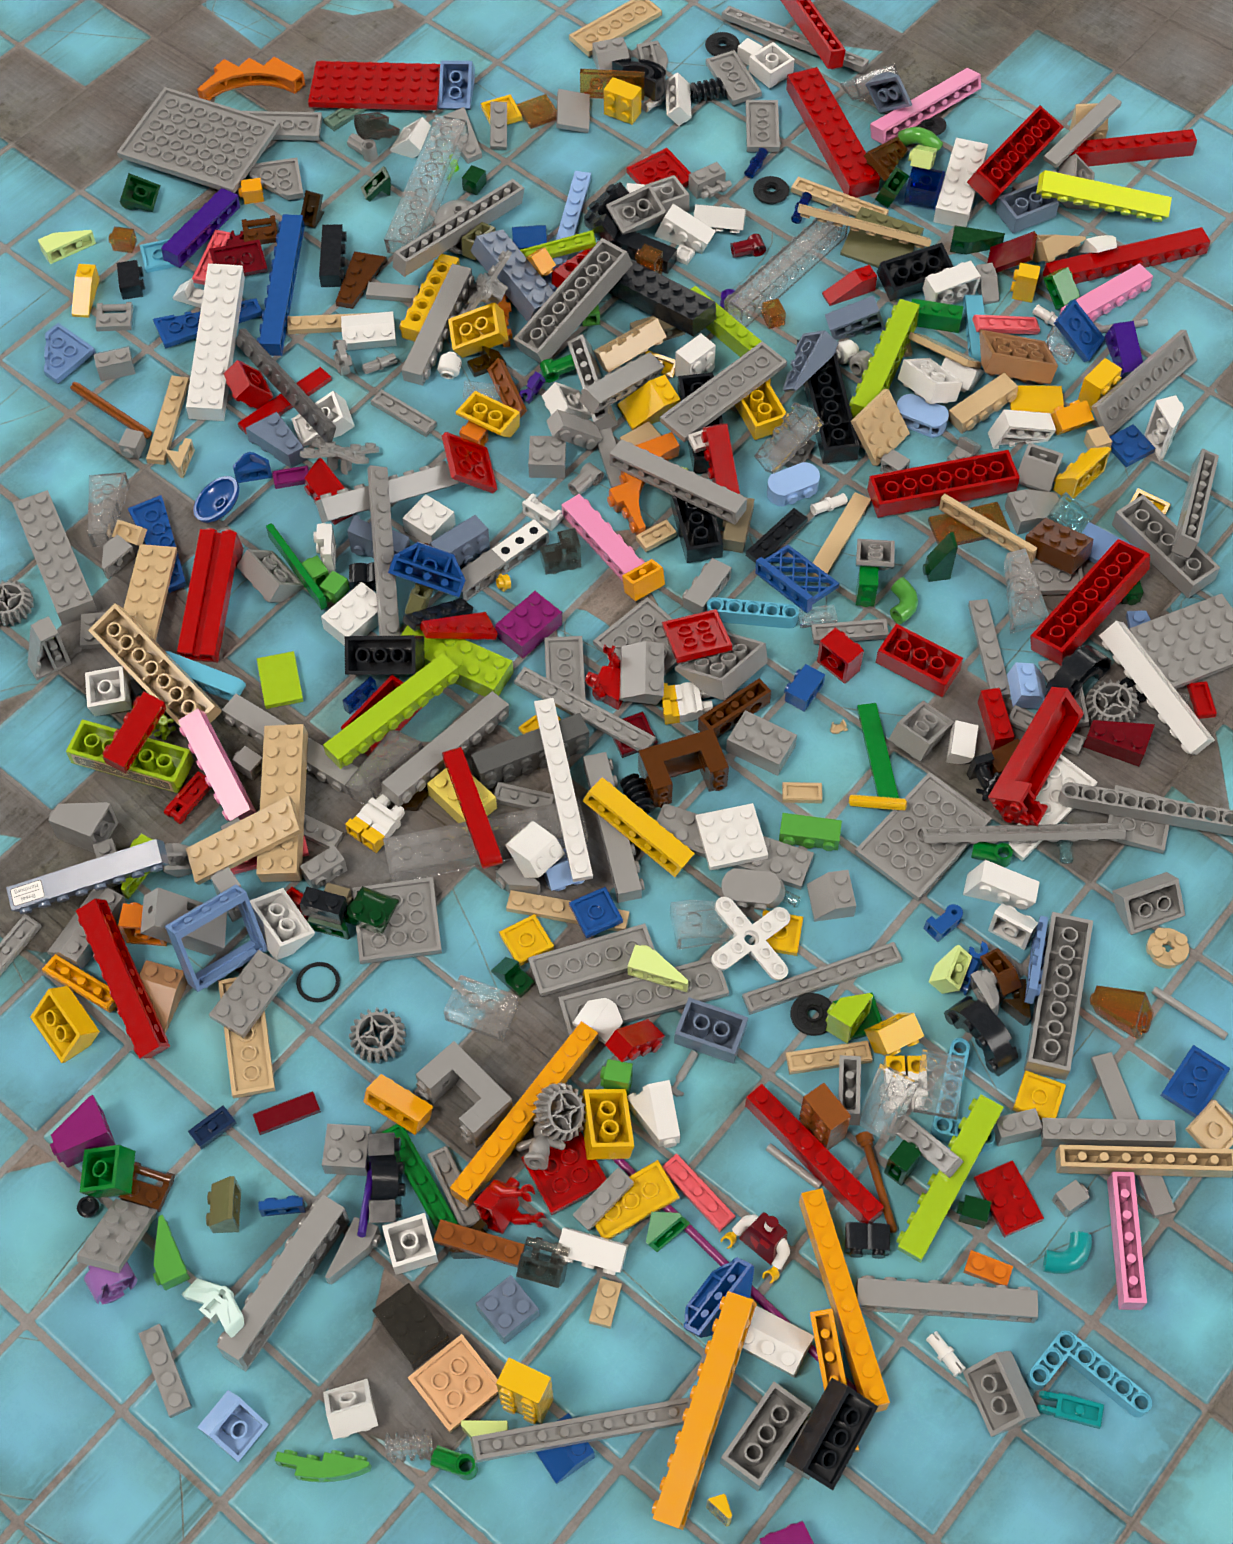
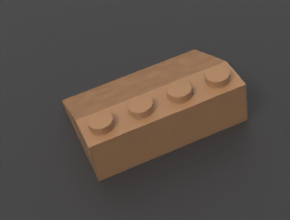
[979,329,1058,384]

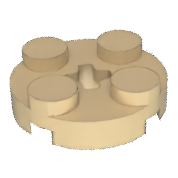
[1146,928,1189,969]

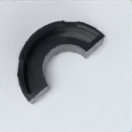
[612,58,666,101]
[584,182,629,241]
[1045,645,1111,699]
[944,996,1018,1077]
[368,1132,406,1223]

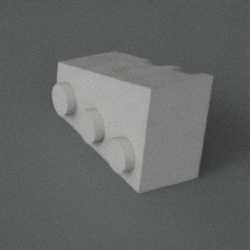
[27,616,71,681]

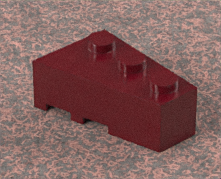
[1083,720,1155,767]

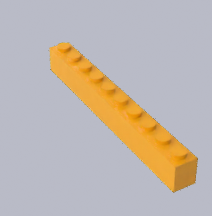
[450,1021,598,1208]
[799,1188,890,1413]
[652,1291,757,1530]

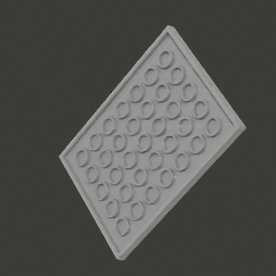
[117,87,280,193]

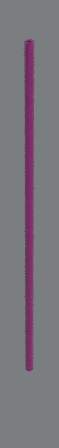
[582,1125,857,1392]

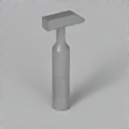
[671,1050,698,1097]

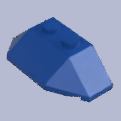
[388,542,466,597]
[684,1257,754,1338]

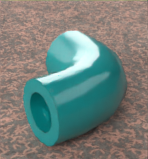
[1043,1231,1092,1274]

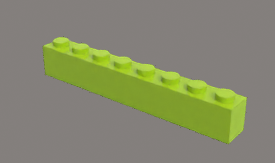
[323,653,459,769]
[896,1094,1004,1263]

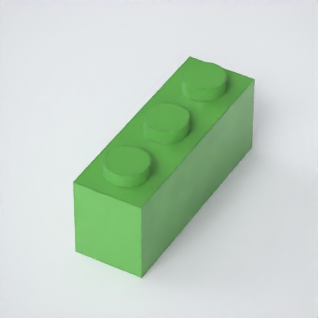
[779,813,842,851]

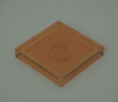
[517,94,557,129]

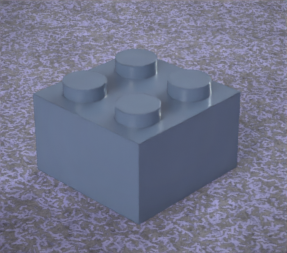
[476,1275,540,1344]

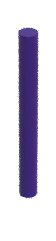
[357,1162,372,1238]

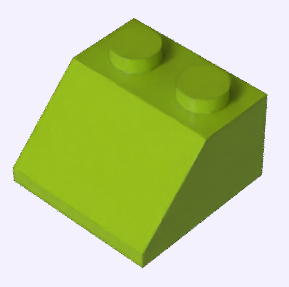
[826,993,873,1044]

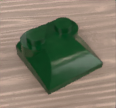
[119,173,161,212]
[344,886,399,935]

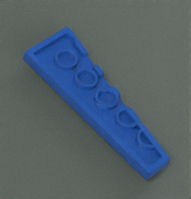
[153,298,262,349]
[128,495,187,593]

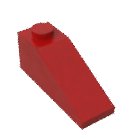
[822,265,877,306]

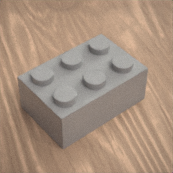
[726,710,797,776]

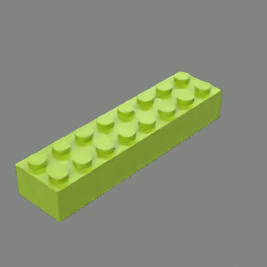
[849,299,920,418]

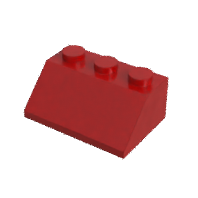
[304,458,353,525]

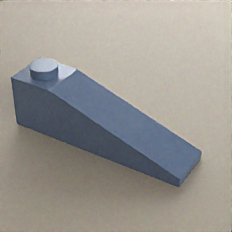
[783,330,839,392]

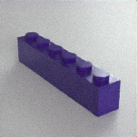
[161,188,240,268]

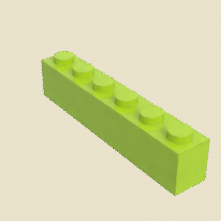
[691,286,762,357]

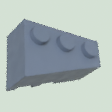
[825,296,886,340]
[246,412,306,468]

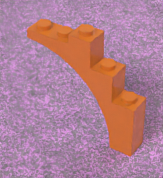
[197,57,305,101]
[607,432,680,535]

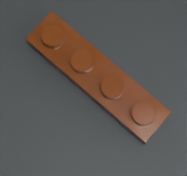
[487,358,527,418]
[433,1219,525,1268]

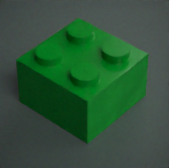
[79,1145,136,1198]

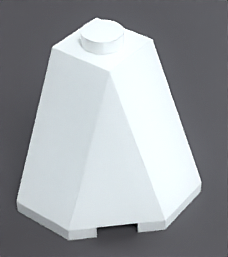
[627,1080,680,1148]

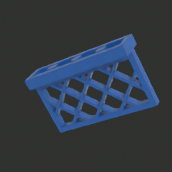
[755,545,840,613]

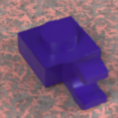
[519,371,546,404]

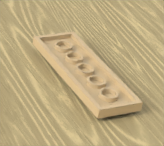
[569,0,662,57]
[124,544,178,641]
[186,796,303,885]
[218,977,276,1099]

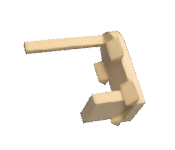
[830,719,848,734]

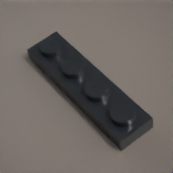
[745,508,808,563]
[403,598,473,631]

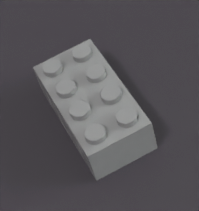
[720,1382,812,1491]

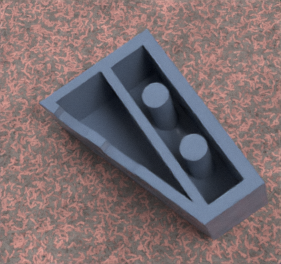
[347,514,410,558]

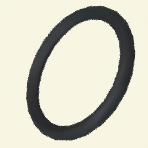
[296,962,340,1002]

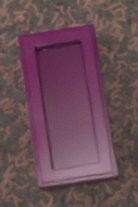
[272,465,309,489]

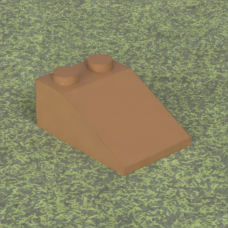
[139,960,188,1034]

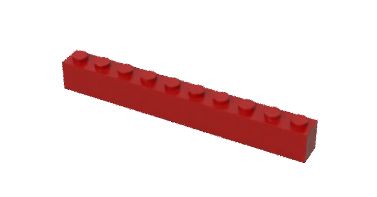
[1043,227,1211,284]

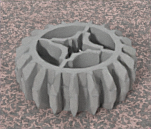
[0,579,34,627]
[1086,679,1139,722]
[349,1007,406,1064]
[532,1083,586,1142]

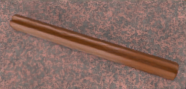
[70,382,152,439]

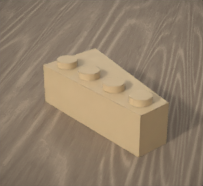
[593,317,666,373]

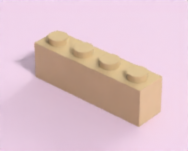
[948,373,1018,434]

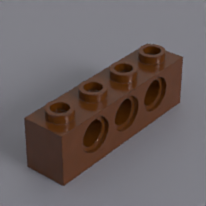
[698,678,771,738]

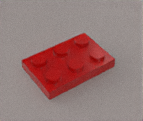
[973,1160,1044,1237]

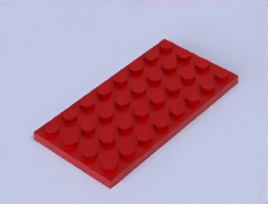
[308,61,440,111]

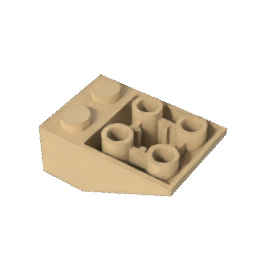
[1031,235,1086,263]

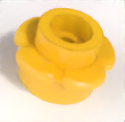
[496,574,511,592]

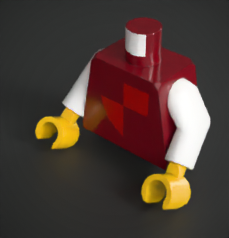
[720,1212,790,1284]

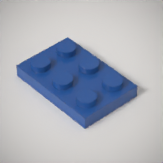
[1054,299,1105,362]
[1160,1045,1230,1118]

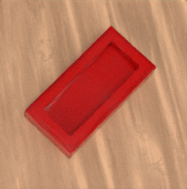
[1187,681,1217,719]

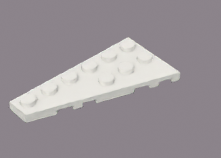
[1009,755,1097,861]

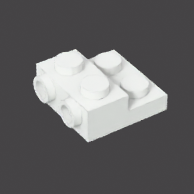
[313,523,336,574]

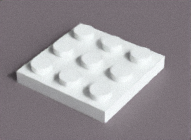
[695,803,768,871]

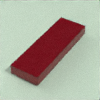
[253,1091,321,1135]

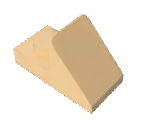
[166,438,195,478]

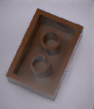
[1025,518,1094,575]

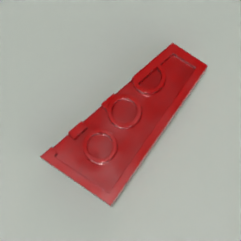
[420,612,498,640]

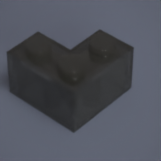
[540,528,581,575]

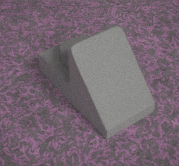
[947,437,981,461]

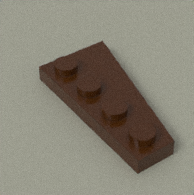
[864,136,908,181]
[335,251,387,309]

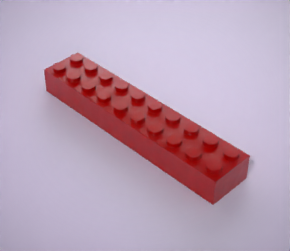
[786,67,880,198]

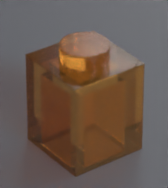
[109,226,137,253]
[761,298,786,329]

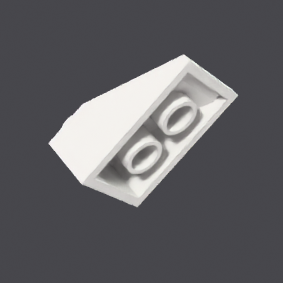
[292,391,355,447]

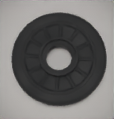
[705,32,740,56]
[916,116,947,136]
[753,176,789,204]
[790,993,832,1036]

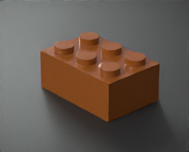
[799,1083,851,1150]

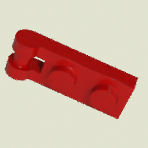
[164,771,212,824]

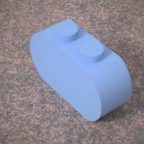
[897,394,949,438]
[767,462,820,506]

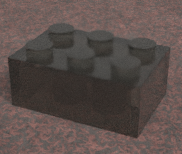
[372,1283,450,1370]

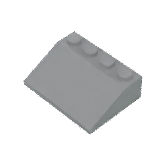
[675,632,768,700]

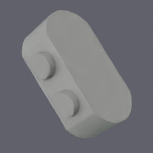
[721,868,785,911]

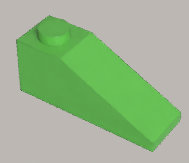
[153,1215,190,1291]

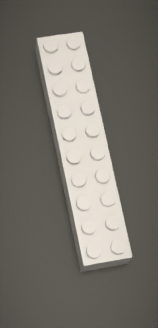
[186,263,245,421]

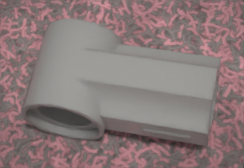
[347,133,378,162]
[568,462,604,496]

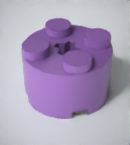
[84,1262,137,1304]

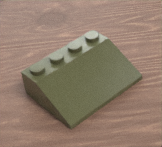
[840,207,924,268]

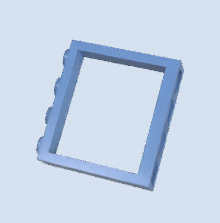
[165,884,268,992]

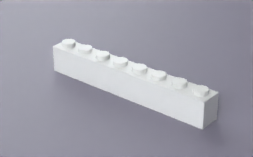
[1099,621,1215,755]

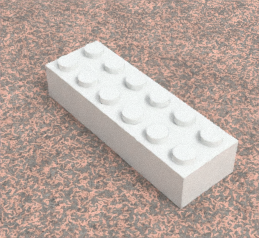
[933,138,988,227]

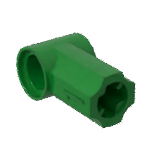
[540,354,576,383]
[971,842,1013,867]
[430,1445,478,1480]

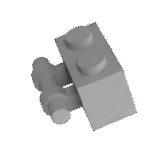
[688,162,732,199]

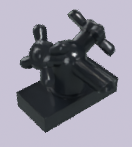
[966,752,1002,801]

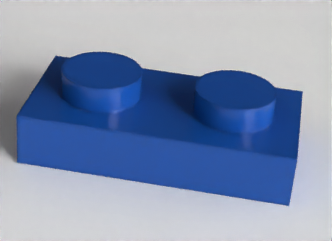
[258,1195,305,1217]

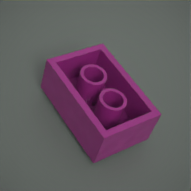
[495,591,562,659]

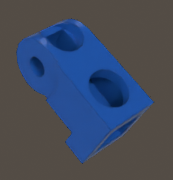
[923,904,963,942]

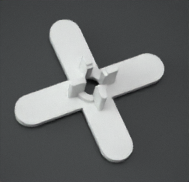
[711,897,790,981]

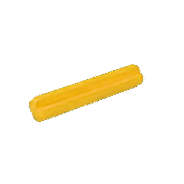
[849,794,907,810]

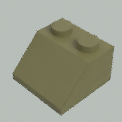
[206,1176,241,1233]

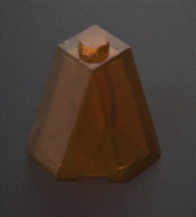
[1090,985,1154,1039]

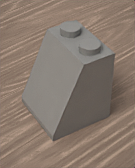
[48,802,119,853]

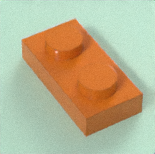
[963,1250,1013,1286]

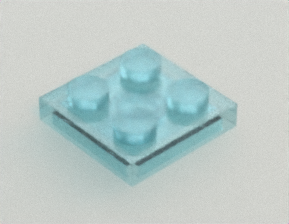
[1047,492,1092,533]

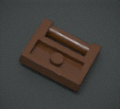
[242,215,278,245]
[118,1162,175,1212]

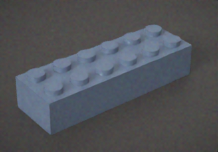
[471,229,554,322]

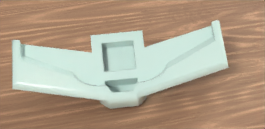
[182,1278,244,1338]

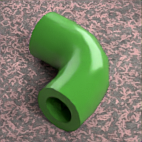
[898,127,943,151]
[890,577,918,624]

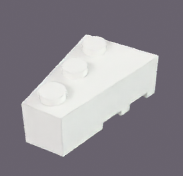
[988,410,1056,449]

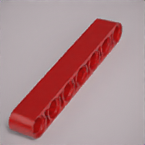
[442,747,503,869]

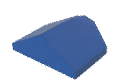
[233,452,273,483]

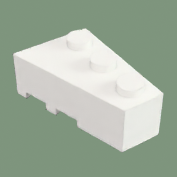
[655,204,716,254]
[963,860,1039,910]

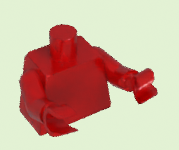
[585,644,623,710]
[474,1177,546,1234]

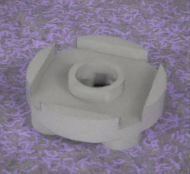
[332,340,352,376]

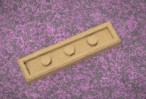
[785,1041,872,1075]

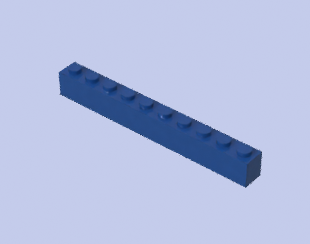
[257,214,305,356]

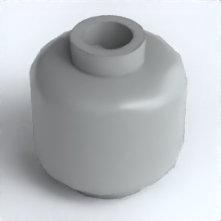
[849,350,873,376]

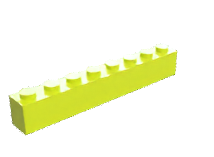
[1036,170,1172,222]

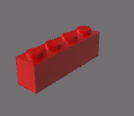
[701,423,740,494]
[102,692,166,774]

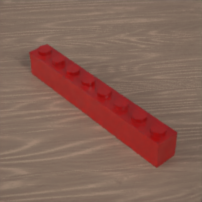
[780,0,846,69]
[1067,129,1197,167]
[76,899,170,1059]
[745,1084,884,1224]

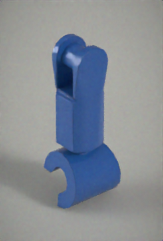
[960,941,988,996]

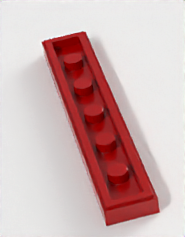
[238,367,332,435]

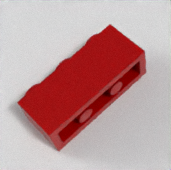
[978,688,1014,751]
[605,1019,665,1062]

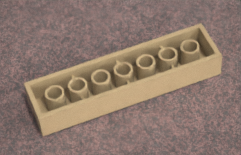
[88,603,222,727]
[256,724,308,882]

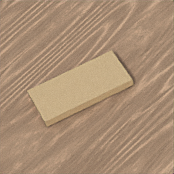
[908,332,982,369]

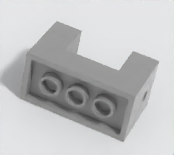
[416,1041,513,1147]

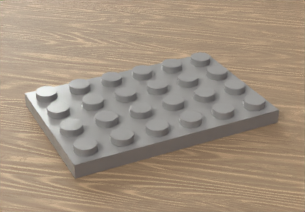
[1129,593,1233,689]
[855,772,992,901]

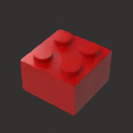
[223,360,274,409]
[817,627,864,684]

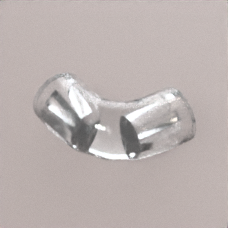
[1047,325,1075,365]

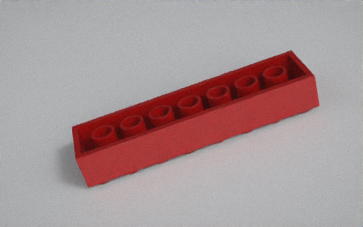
[967,105,1064,205]
[867,450,1020,518]
[1030,539,1150,666]

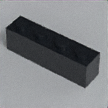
[319,224,347,287]
[609,226,677,274]

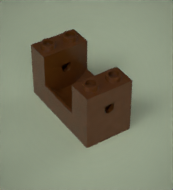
[638,728,729,808]

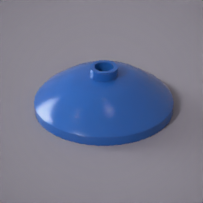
[193,476,239,523]

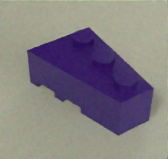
[1104,321,1143,379]

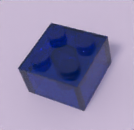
[904,166,945,210]

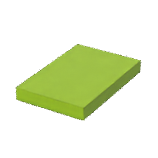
[256,651,304,709]

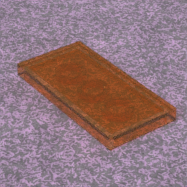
[580,69,645,101]
[928,502,1010,546]

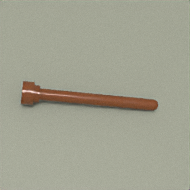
[855,1131,897,1233]

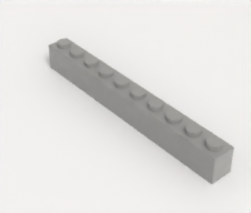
[393,179,525,277]

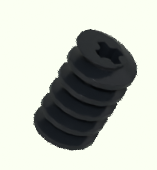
[690,77,725,104]
[620,773,655,814]

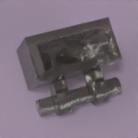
[516,1237,570,1288]

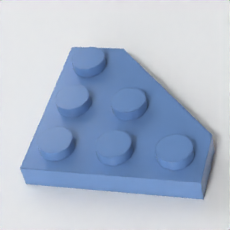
[44,323,96,384]

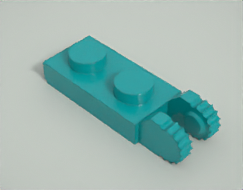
[1037,1390,1104,1429]

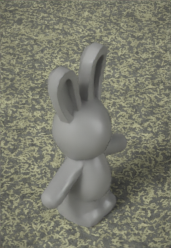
[516,1110,566,1170]

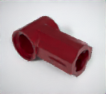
[730,233,766,258]

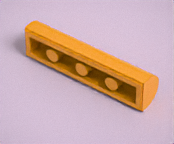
[42,954,117,1013]

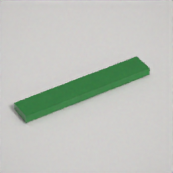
[266,523,327,610]
[857,703,899,798]
[382,1124,459,1231]

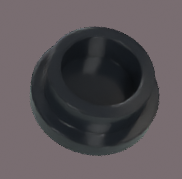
[77,1196,99,1218]

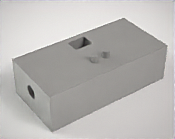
[141,888,227,956]

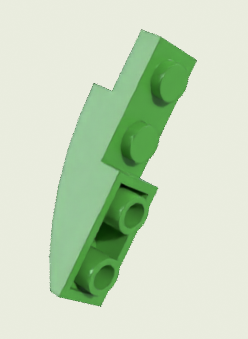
[275,1450,372,1482]

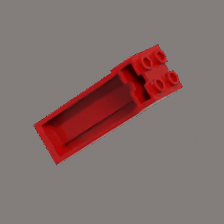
[177,528,244,663]
[988,687,1084,826]

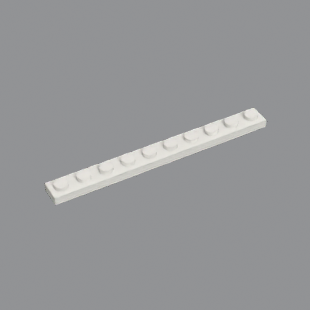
[534,698,593,882]

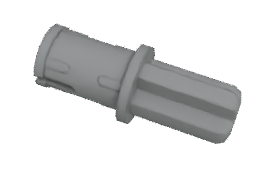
[362,353,397,374]

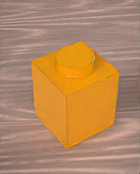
[238,178,264,204]

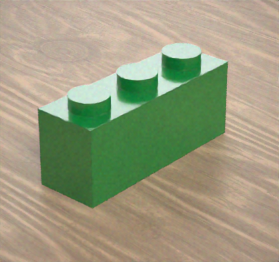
[911,298,964,333]

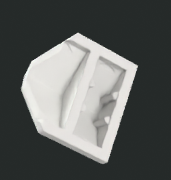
[1078,235,1117,253]
[573,998,623,1044]

